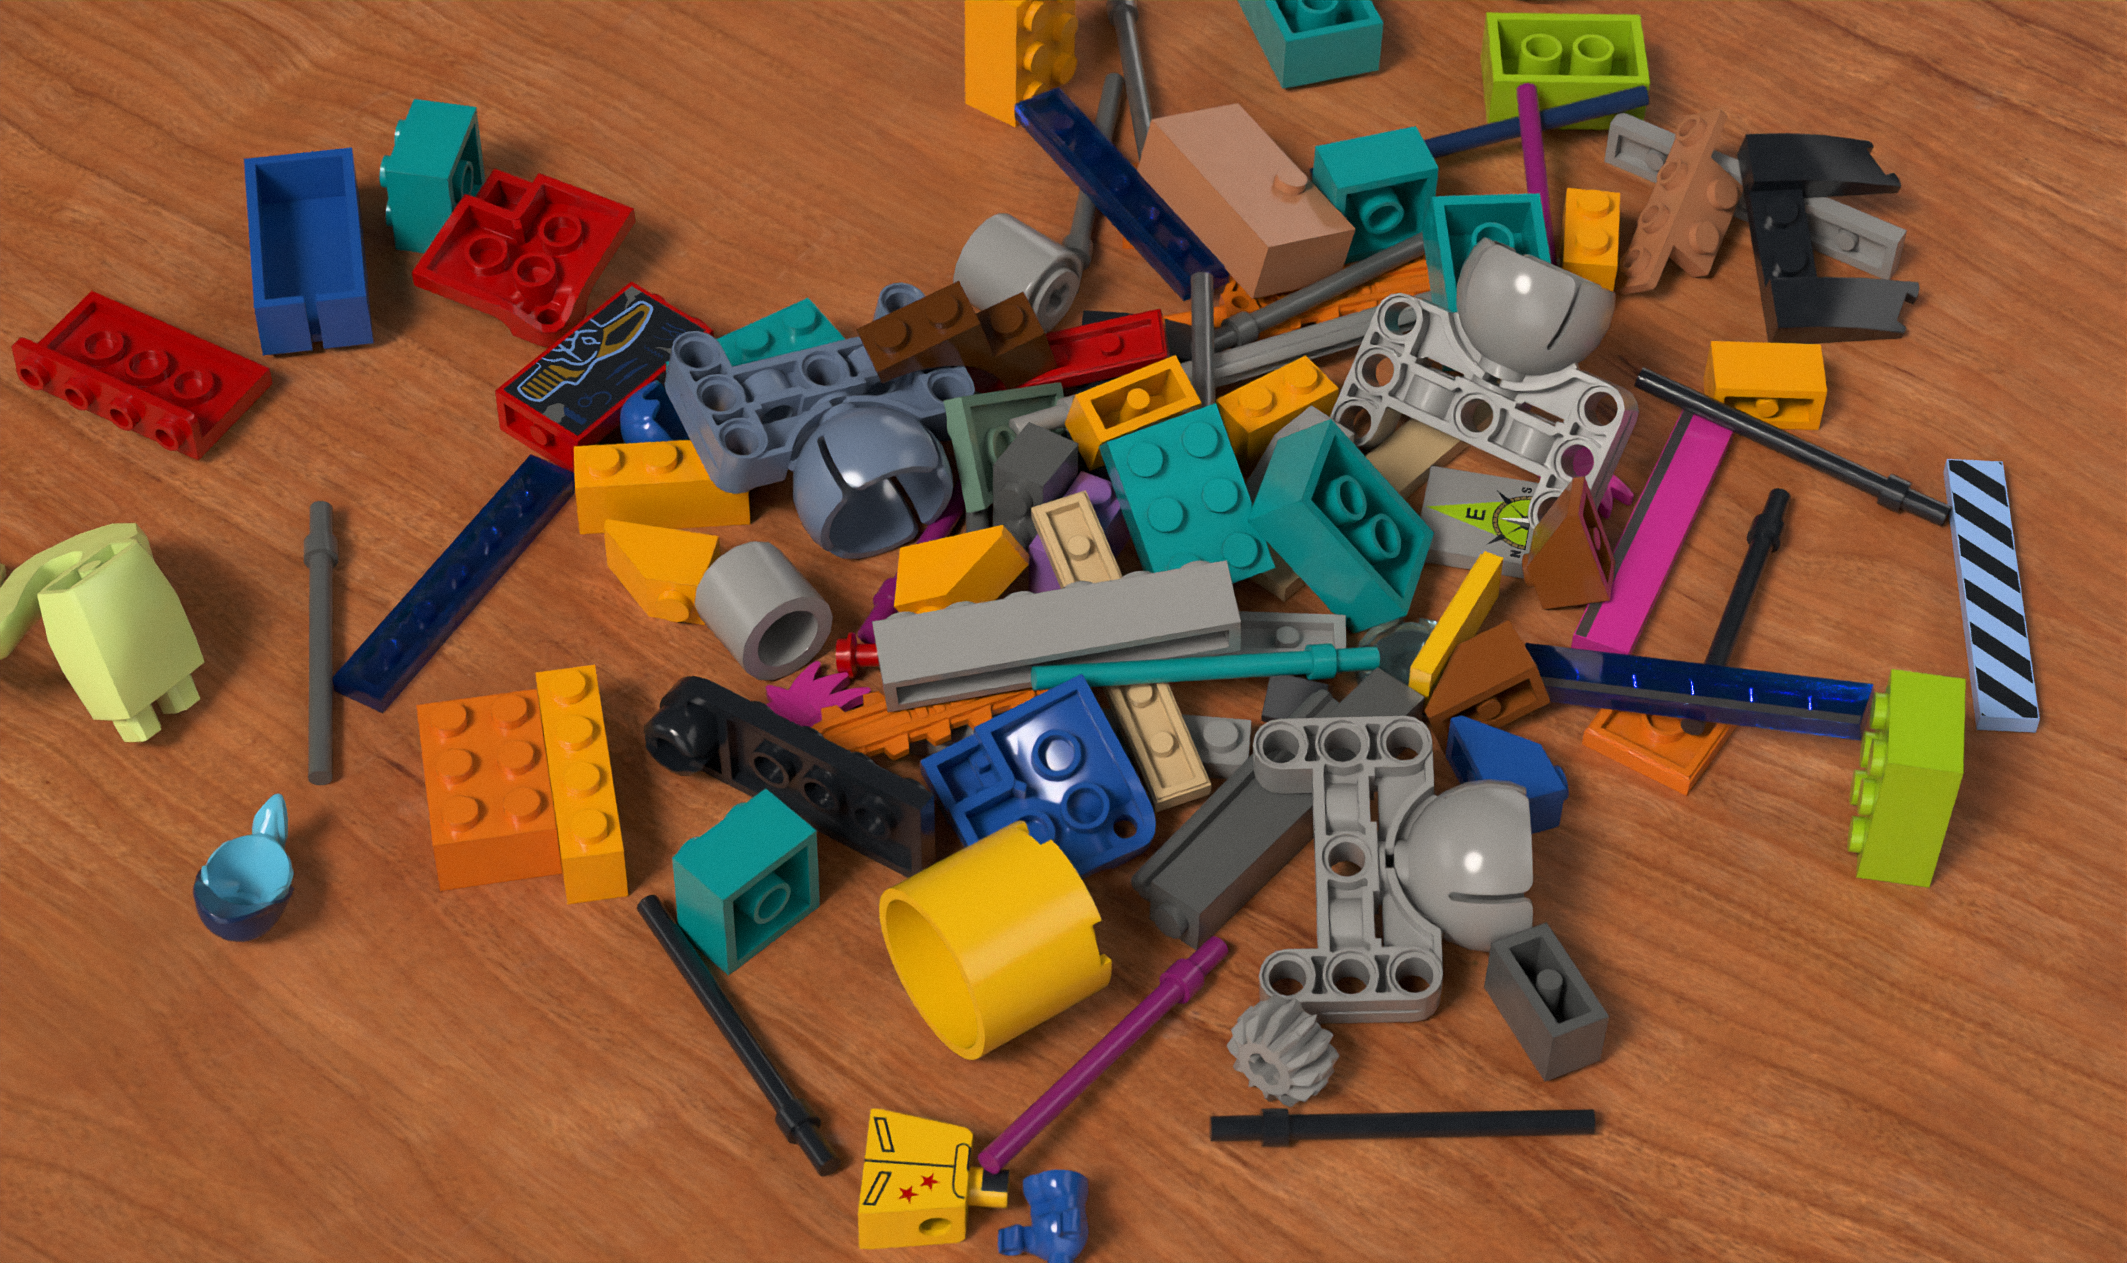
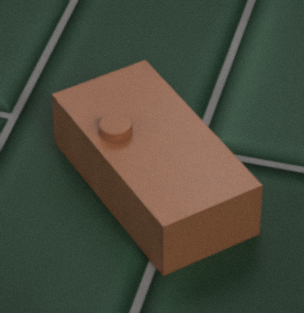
[1137,103,1356,299]

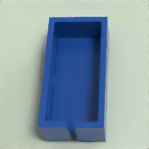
[244,147,374,356]

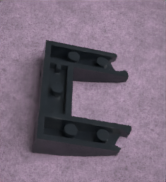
[1737,133,1920,344]

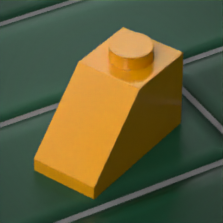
[603,519,720,625]
[894,525,1029,614]

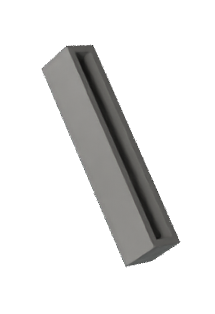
[872,560,1241,712]

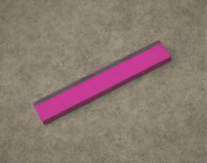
[1571,409,1735,666]

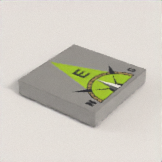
[1420,466,1539,578]

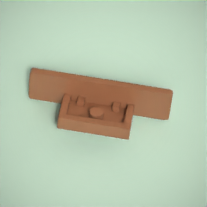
[1614,109,1743,295]

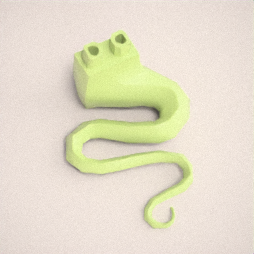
[0,523,205,742]

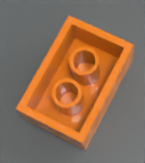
[416,689,562,891]

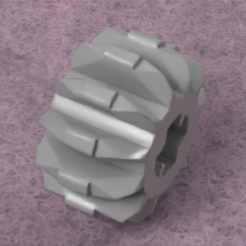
[1226,994,1339,1107]

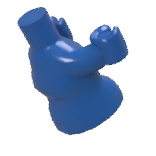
[998,1169,1089,1263]

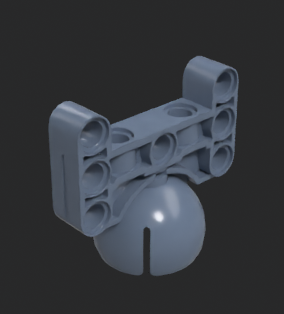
[664,283,975,559]

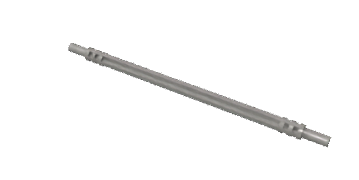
[1009,258,1560,436]

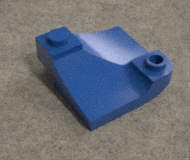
[920,674,1156,880]

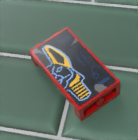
[495,281,714,476]

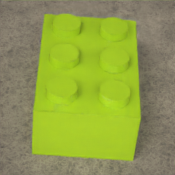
[1480,12,1650,130]
[1847,669,1966,888]

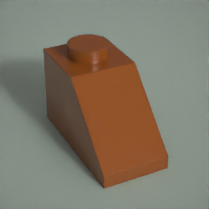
[1522,476,1616,609]
[1424,620,1551,755]

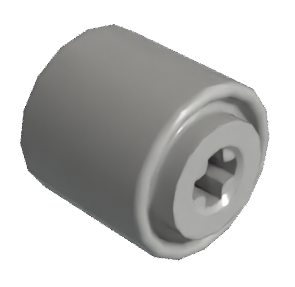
[953,213,1082,333]
[695,541,833,680]

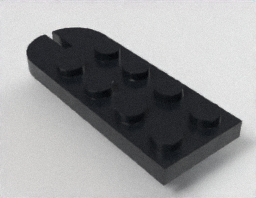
[644,676,936,878]

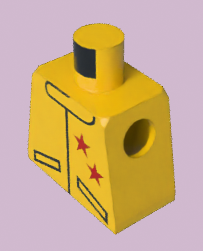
[858,1108,1010,1250]

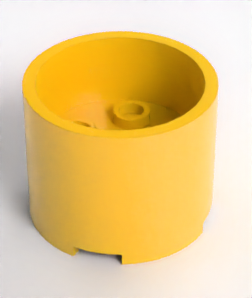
[879,821,1112,1060]

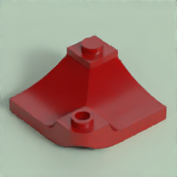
[411,168,636,347]

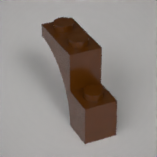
[856,281,1057,390]

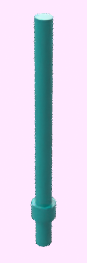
[1031,643,1380,690]

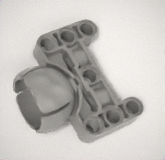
[1331,237,1639,530]
[1253,716,1533,1024]

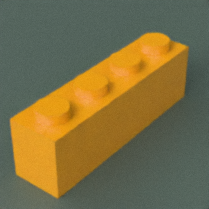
[535,665,628,905]

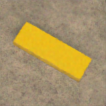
[1408,551,1503,713]

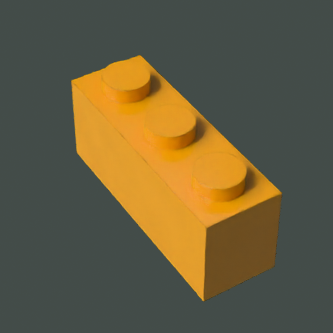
[574,440,751,535]

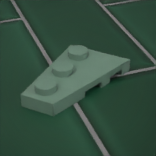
[944,382,1068,513]

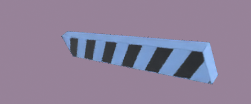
[1943,459,2040,733]

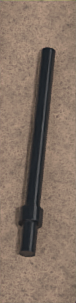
[1634,367,1951,527]
[1681,488,1791,735]
[637,895,841,1176]
[1209,1108,1596,1147]

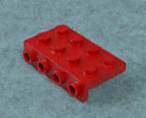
[11,291,273,461]

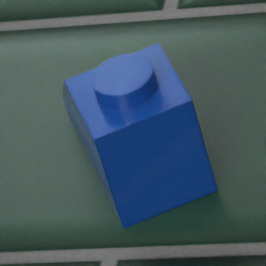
[1445,715,1569,834]

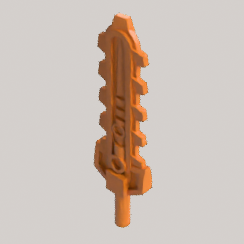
[1163,254,1430,342]
[811,687,1048,761]

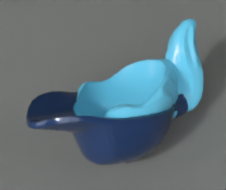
[193,793,294,942]

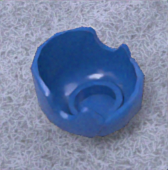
[620,380,690,443]

